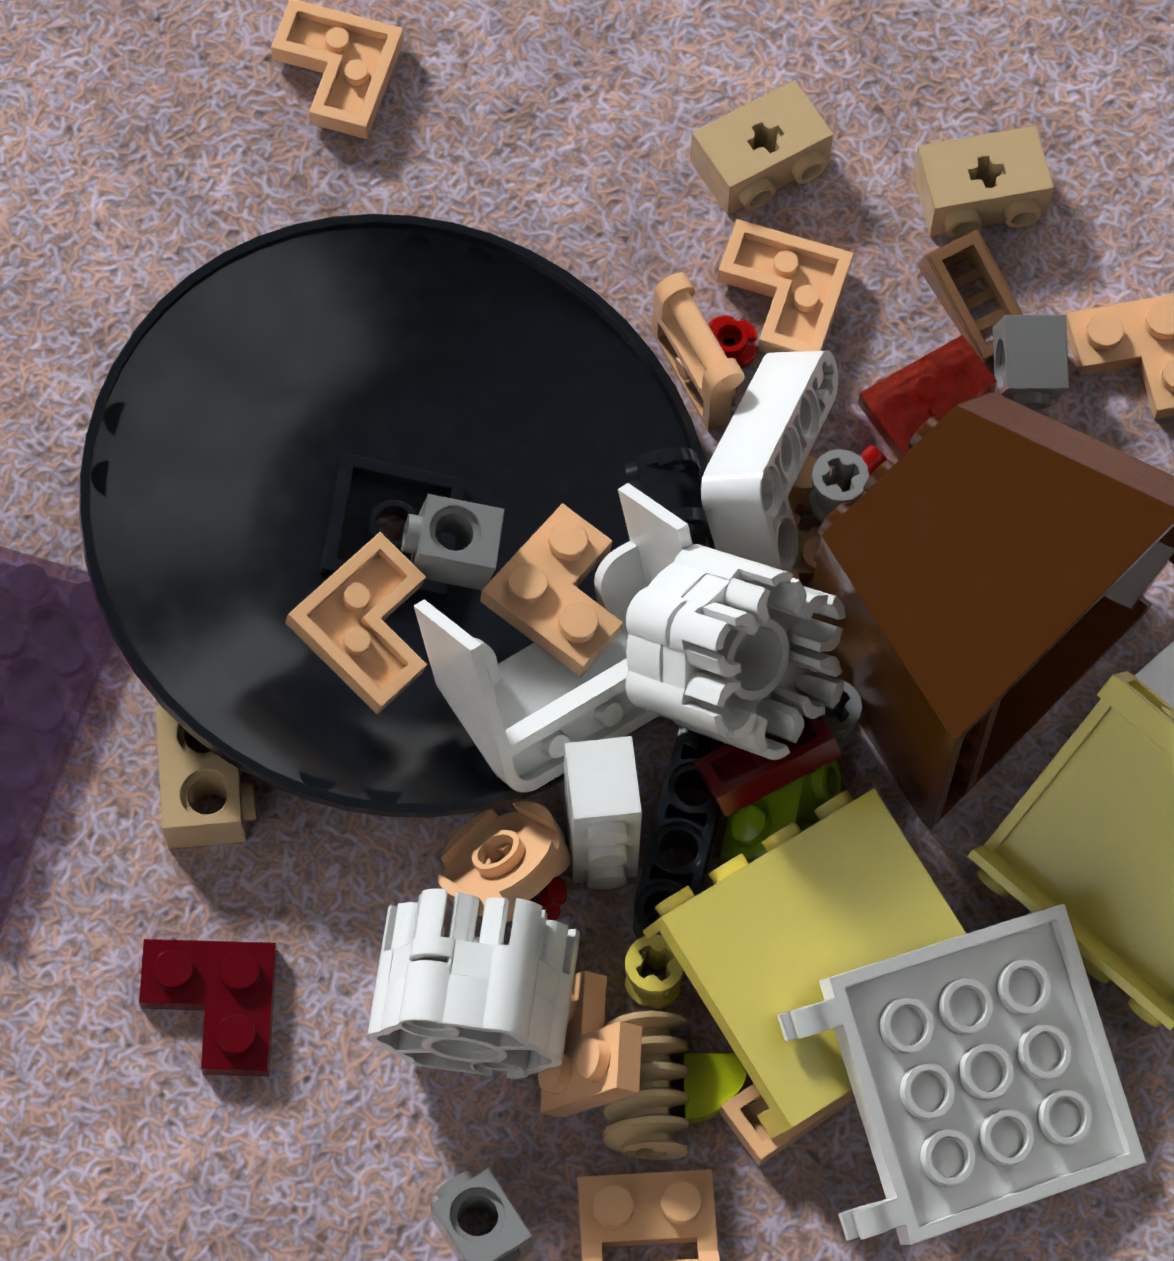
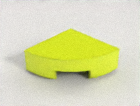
[683,1053,748,1124]

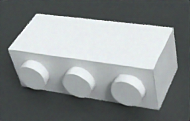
[564,736,642,890]

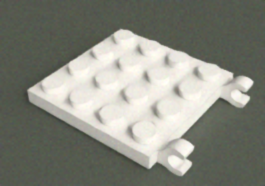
[777,904,1146,1245]

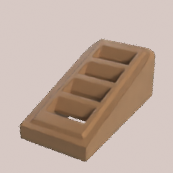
[917,229,1024,365]

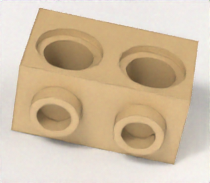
[156,706,257,849]

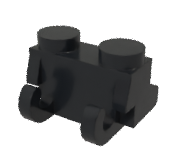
[625,448,711,548]

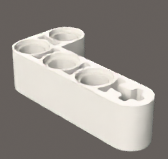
[701,350,838,571]

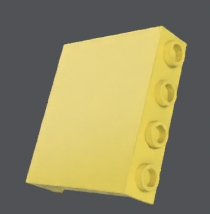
[967,671,1174,1031]
[642,788,966,1139]

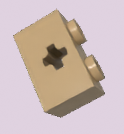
[690,80,833,215]
[913,125,1054,238]

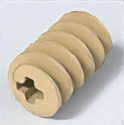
[603,1010,689,1160]

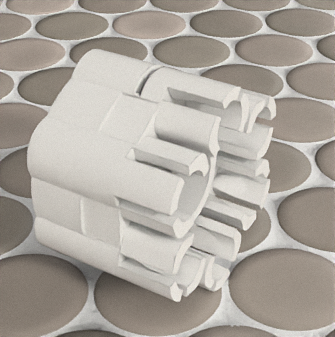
[625,544,846,760]
[367,889,580,1079]

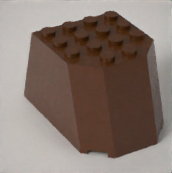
[809,392,1174,830]

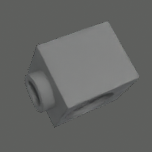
[993,315,1069,410]
[401,494,504,590]
[430,1168,533,1261]

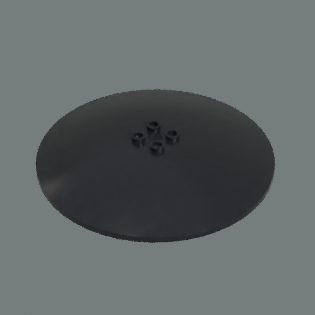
[79,214,714,818]

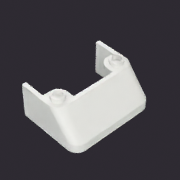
[414,483,693,792]

